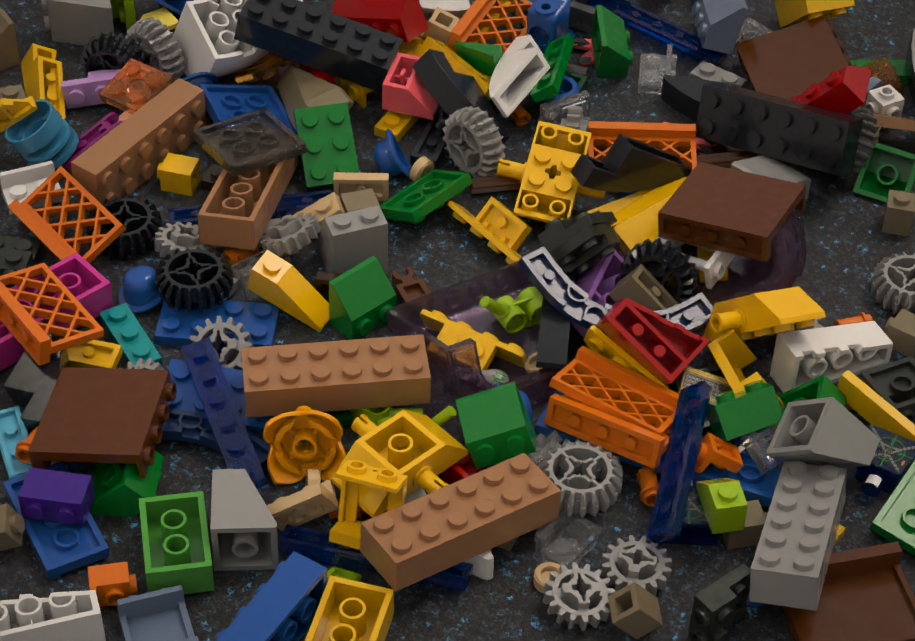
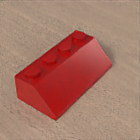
[331,0,429,43]
[788,66,872,114]

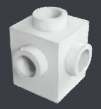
[865,84,905,130]

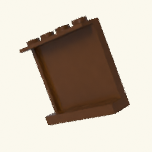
[735,15,852,99]
[658,162,806,262]
[28,367,177,478]
[781,541,915,641]

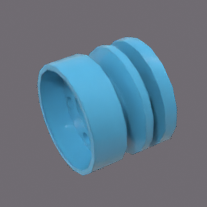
[5,99,79,169]

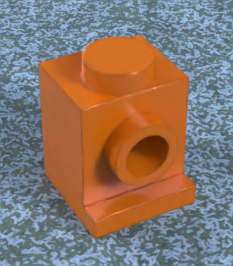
[88,562,138,607]

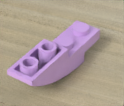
[61,69,168,109]

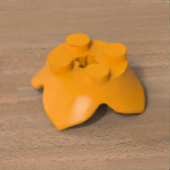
[263,405,346,485]

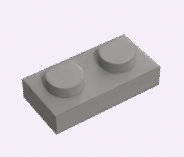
[689,61,747,88]

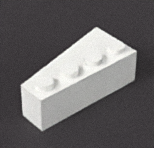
[770,321,893,393]
[0,590,106,641]

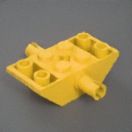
[496,121,606,223]
[703,286,826,341]
[332,410,469,518]

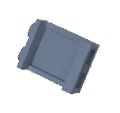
[117,585,199,641]

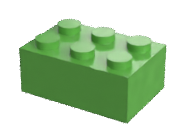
[138,491,214,594]

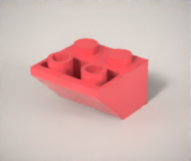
[382,52,439,120]

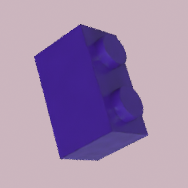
[18,467,95,525]

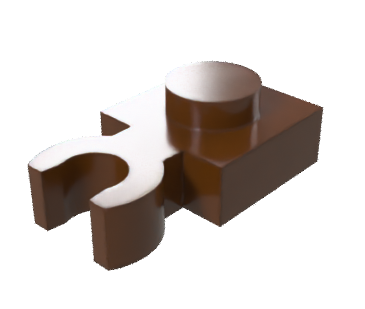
[392,266,433,312]

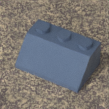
[691,0,748,55]

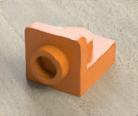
[690,432,744,474]

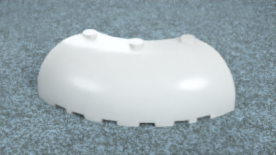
[173,0,303,77]

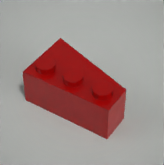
[596,297,710,385]

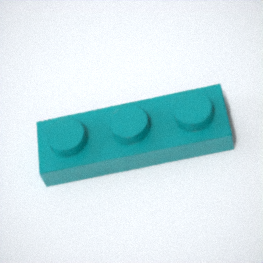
[99,303,162,366]

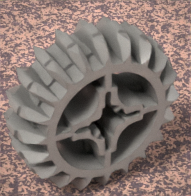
[125,17,185,85]
[442,106,506,178]
[871,252,915,315]
[538,440,623,519]

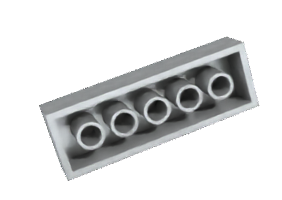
[750,461,847,611]

